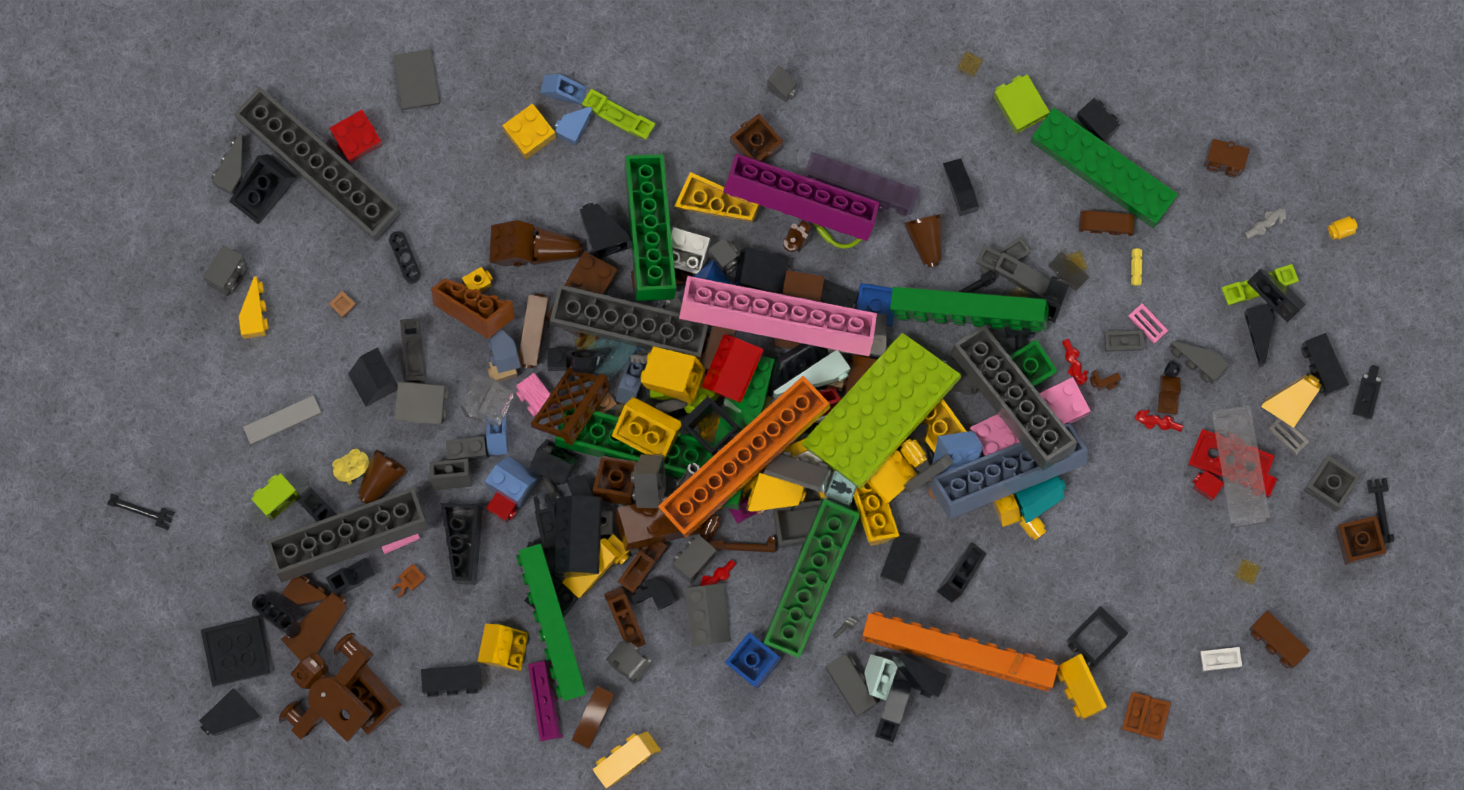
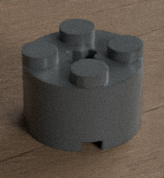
[606,640,652,684]

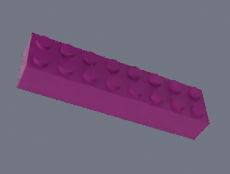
[723,153,880,241]

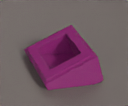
[729,497,757,524]

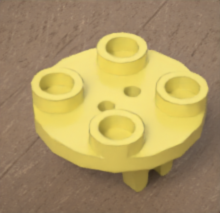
[332,449,370,485]

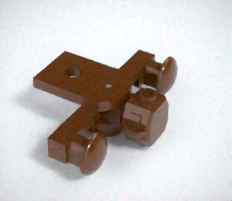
[279,633,374,742]

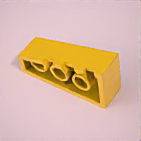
[674,172,761,223]

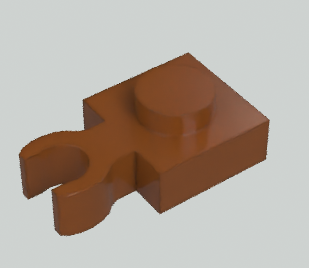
[392,563,426,597]

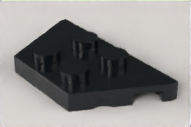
[769,343,830,396]

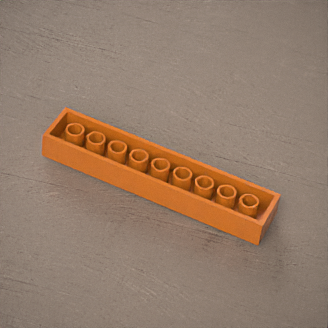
[658,376,831,538]
[861,612,1058,692]

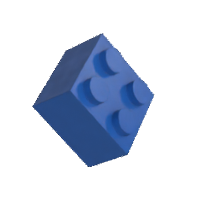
[724,632,782,689]

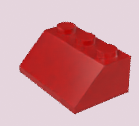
[701,334,763,403]

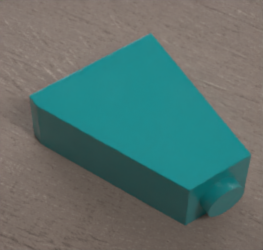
[1014,476,1066,523]

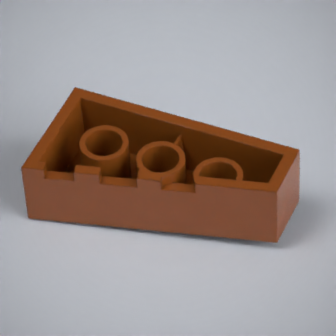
[431,278,515,339]

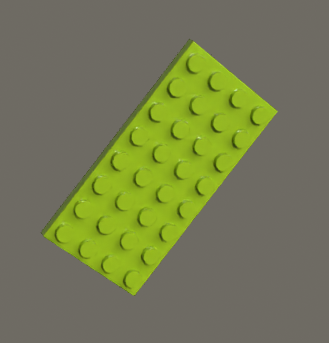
[802,333,961,490]

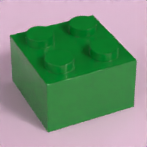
[1010,339,1057,388]

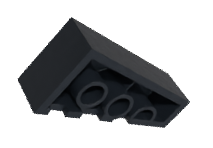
[440,503,483,585]

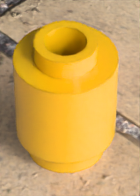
[1328,216,1358,240]
[900,439,927,468]
[1019,516,1047,540]

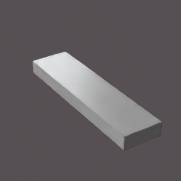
[243,395,322,445]

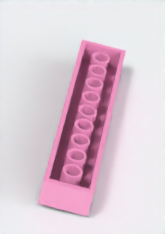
[679,276,877,356]

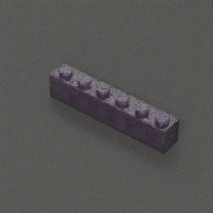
[804,152,919,216]

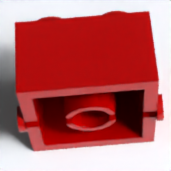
[329,109,382,164]

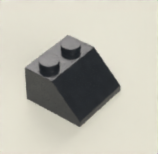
[529,439,581,485]

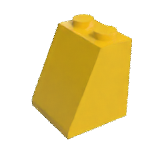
[641,346,706,404]
[1261,375,1321,428]
[746,472,806,511]

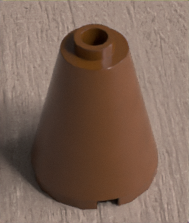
[904,214,942,268]
[530,227,582,265]
[358,449,408,504]

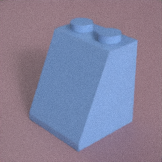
[485,457,540,509]

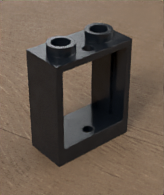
[680,396,742,456]
[1066,606,1128,668]

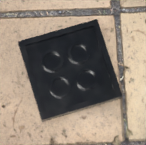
[201,616,270,687]

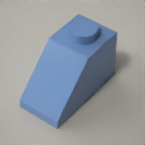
[540,74,586,105]
[554,107,593,146]
[486,413,507,455]

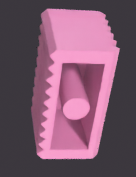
[516,373,558,417]

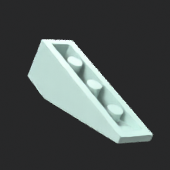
[773,350,850,399]

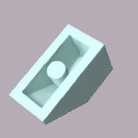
[864,654,897,701]

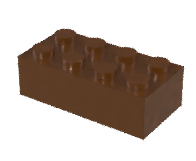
[546,251,618,339]

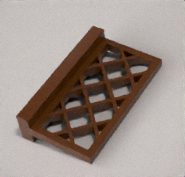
[530,367,610,445]

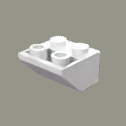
[671,227,711,274]

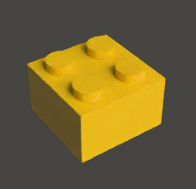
[502,103,556,160]

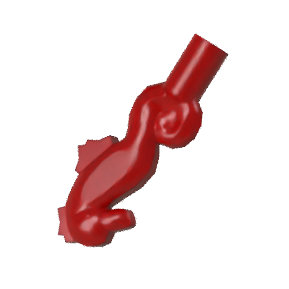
[1062,339,1087,386]
[1134,410,1183,432]
[699,560,736,586]

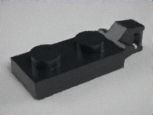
[1352,365,1381,420]

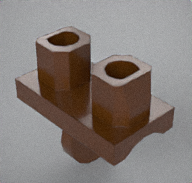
[783,220,811,252]

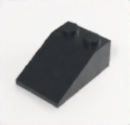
[229,154,296,224]

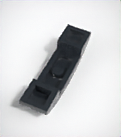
[400,318,425,383]

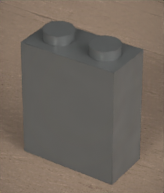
[395,381,449,424]

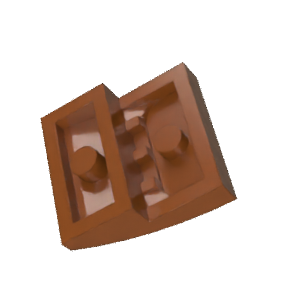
[1122,692,1172,741]

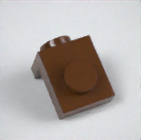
[1089,370,1121,391]

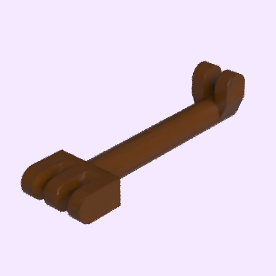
[710,536,775,553]

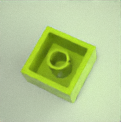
[252,473,300,522]

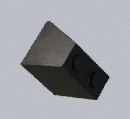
[579,203,631,259]
[348,347,398,407]

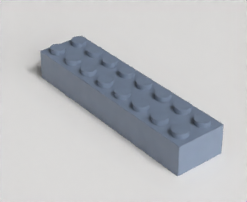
[932,422,1088,519]

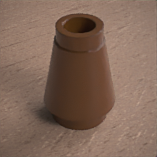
[700,514,721,542]

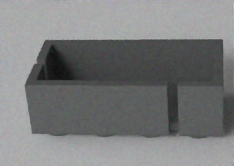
[773,499,856,549]

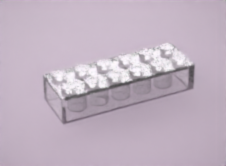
[1212,405,1270,529]

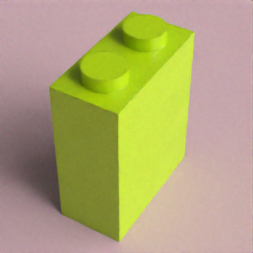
[993,74,1050,134]

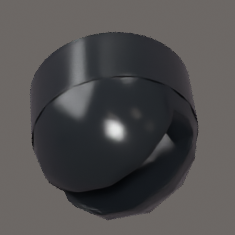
[1164,361,1180,378]

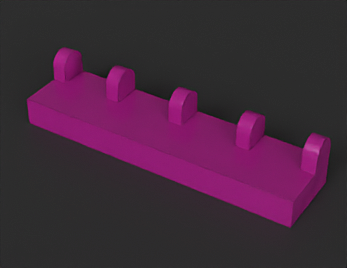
[528,661,563,741]

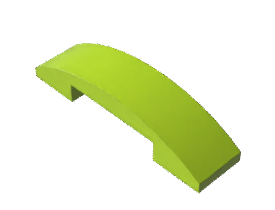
[582,89,656,140]
[1221,264,1299,306]

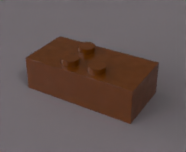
[774,270,824,349]
[615,496,702,551]

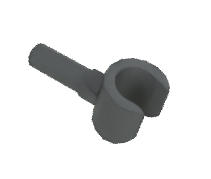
[832,617,857,639]

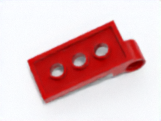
[1188,429,1277,498]

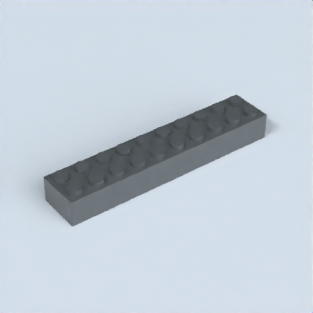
[234,87,401,242]

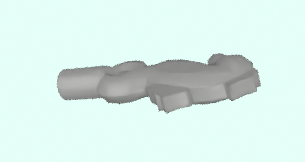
[1244,208,1286,240]

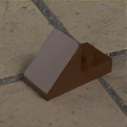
[1157,375,1181,415]

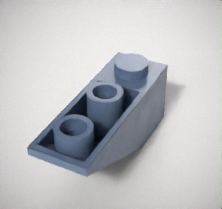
[487,329,521,373]
[616,346,648,404]

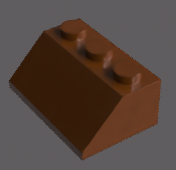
[346,667,402,735]

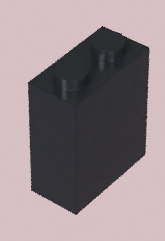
[734,247,790,295]

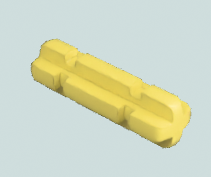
[1131,248,1142,286]

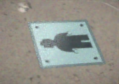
[825,470,856,506]

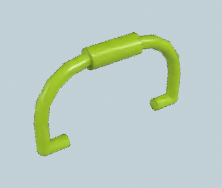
[813,223,862,249]

